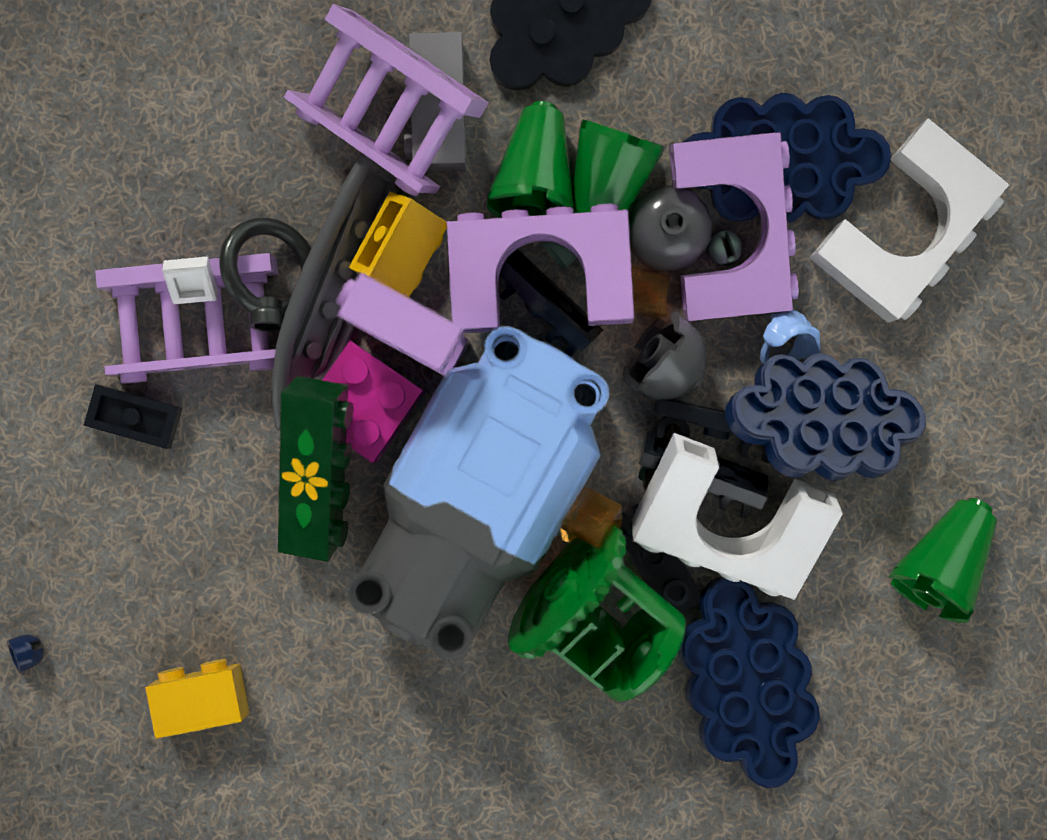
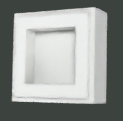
[162,256,218,305]

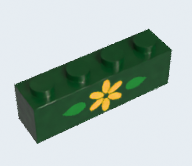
[278,376,354,562]

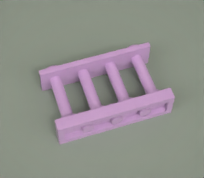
[284,4,489,196]
[95,253,278,384]

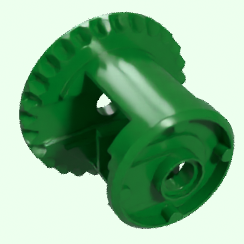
[508,522,685,702]

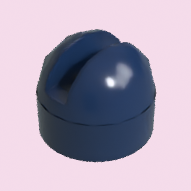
[7,634,44,673]

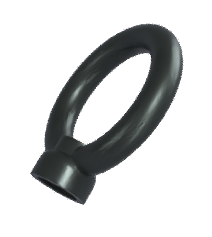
[219,217,311,332]

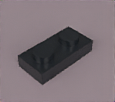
[83,384,182,449]

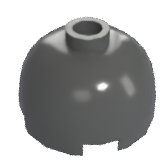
[628,185,712,273]
[623,312,707,401]

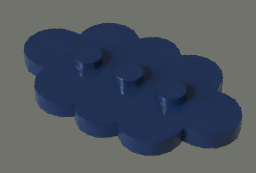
[682,93,892,223]
[725,353,926,481]
[678,576,820,788]

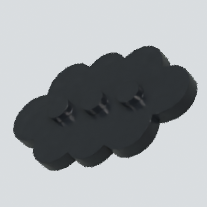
[490,0,651,91]

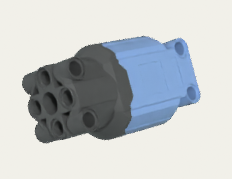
[348,327,609,661]

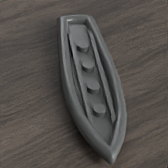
[272,154,402,431]

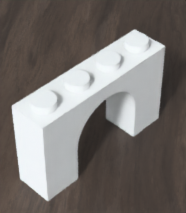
[809,118,1009,323]
[632,433,843,600]

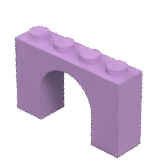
[669,132,799,321]
[447,204,634,334]
[337,273,470,376]

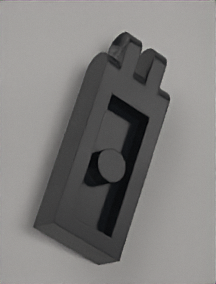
[616,503,702,613]

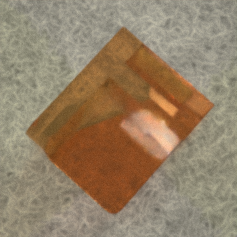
[631,266,670,319]
[561,486,622,549]

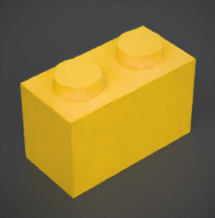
[348,192,447,299]
[145,659,250,739]

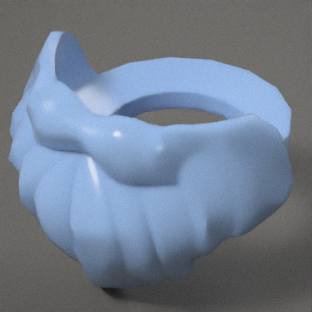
[760,310,821,364]

